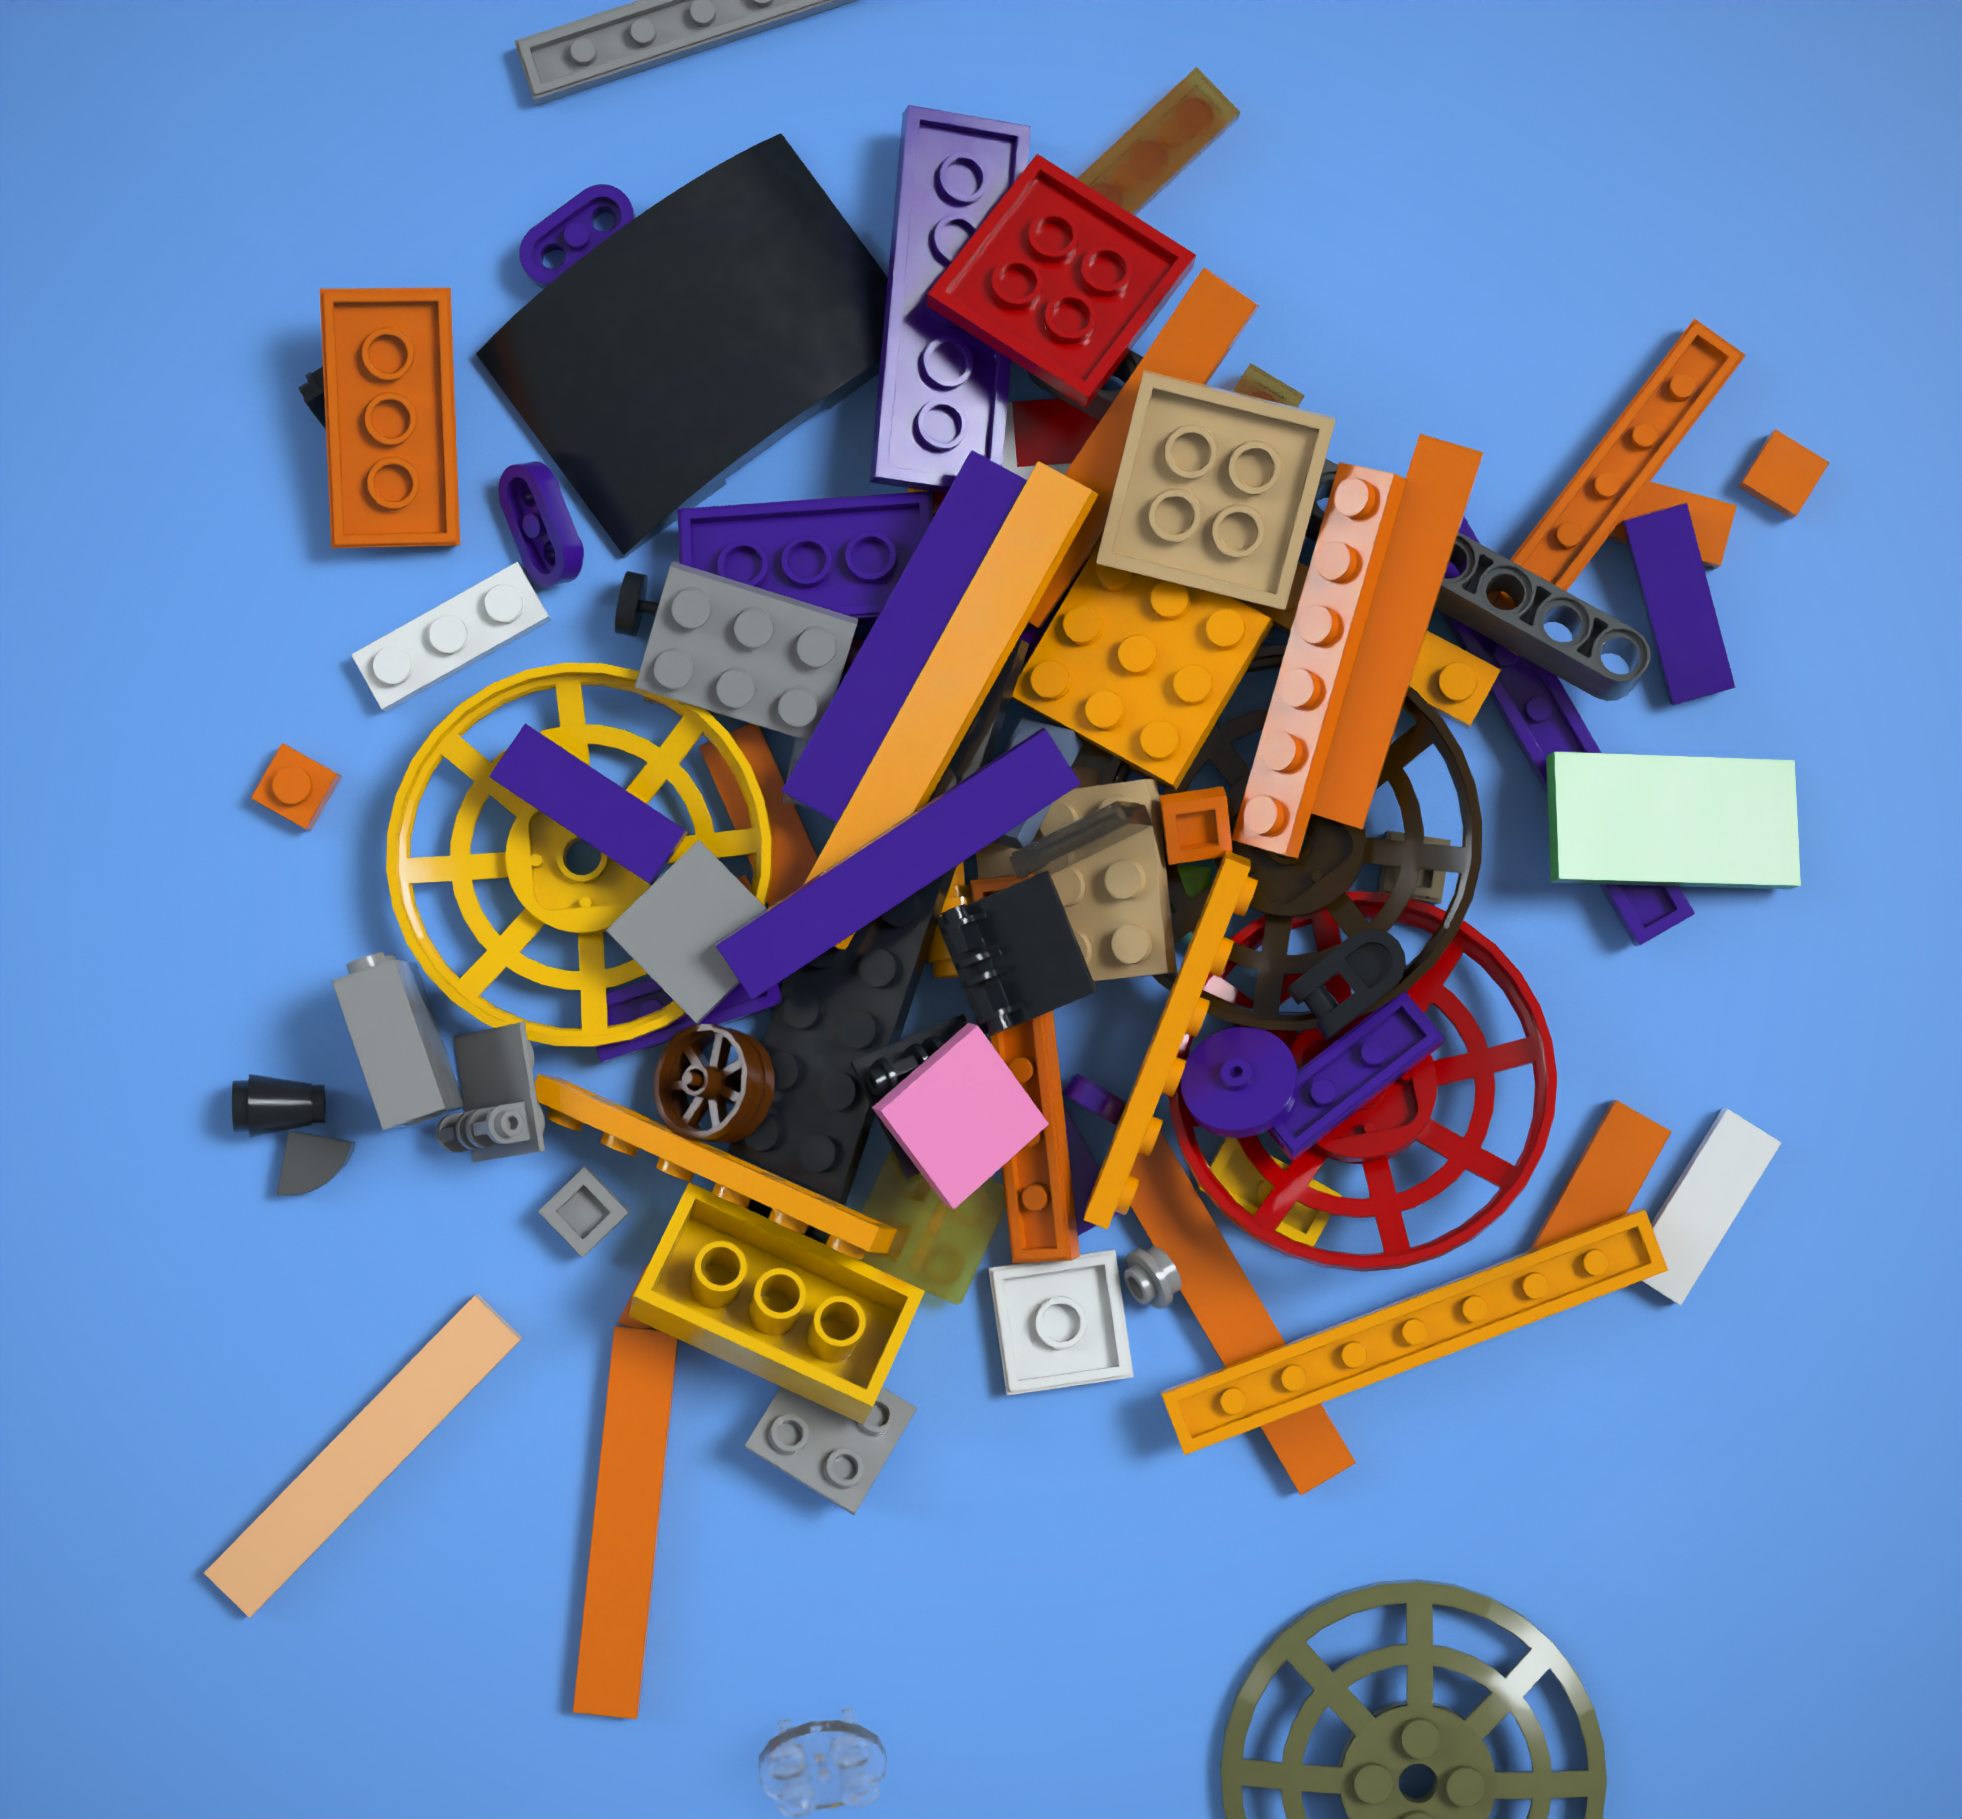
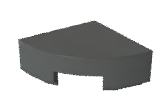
[277,1131,355,1195]

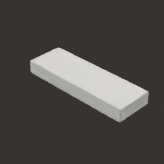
[1641,1108,1782,1305]

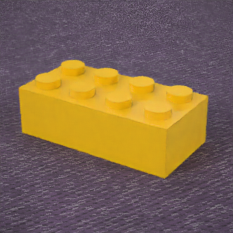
[629,1182,925,1425]

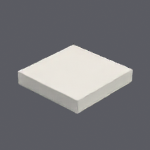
[989,1249,1134,1395]

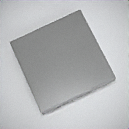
[606,840,767,1024]

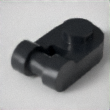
[1286,929,1406,1041]

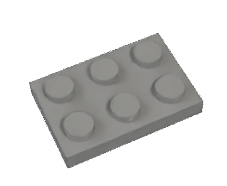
[635,561,858,741]

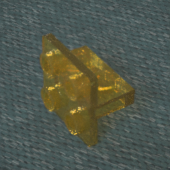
[855,1148,1006,1305]

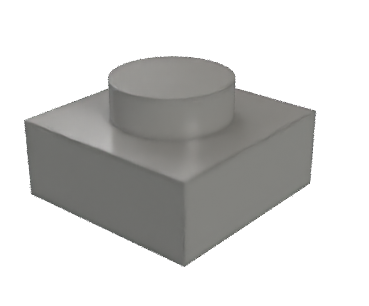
[538,1166,631,1258]

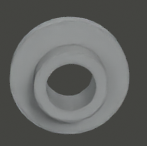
[1124,1246,1182,1309]

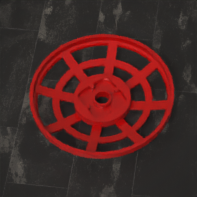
[1168,891,1557,1272]

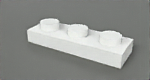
[351,562,551,712]

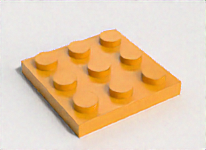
[1011,540,1274,790]

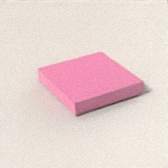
[872,1023,1049,1209]

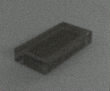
[1009,801,1153,879]

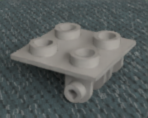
[435,1022,545,1162]
[743,1387,917,1516]

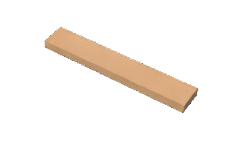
[204,1294,523,1618]

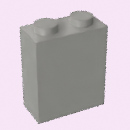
[332,952,465,1130]

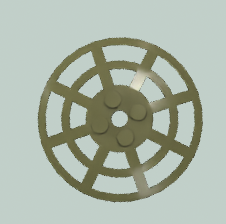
[1220,1579,1607,1819]

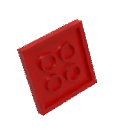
[927,154,1196,409]

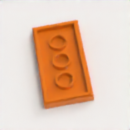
[320,287,460,548]

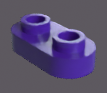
[519,184,636,289]
[498,461,584,587]

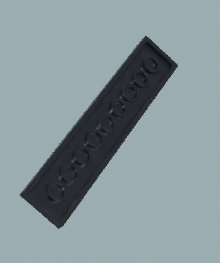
[727,639,1029,1245]

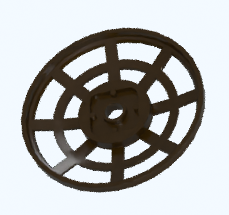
[1102,645,1482,1031]

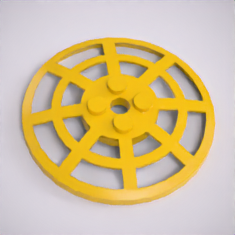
[386,663,772,1047]

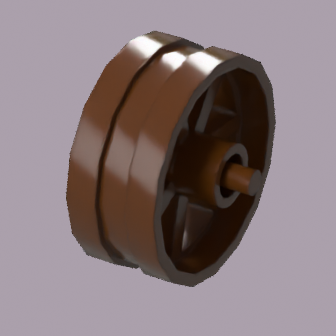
[653,1024,775,1143]

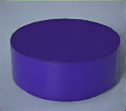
[1062,1073,1126,1126]

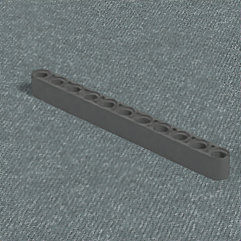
[1027,350,1651,701]

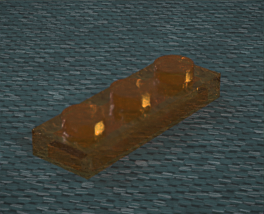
[1077,67,1240,216]

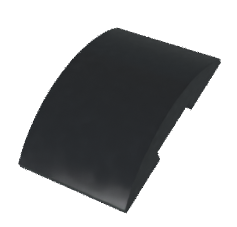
[476,133,888,558]

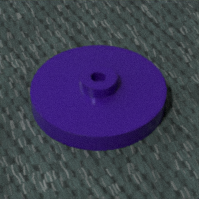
[1181,1027,1299,1138]

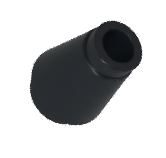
[232,1074,326,1138]

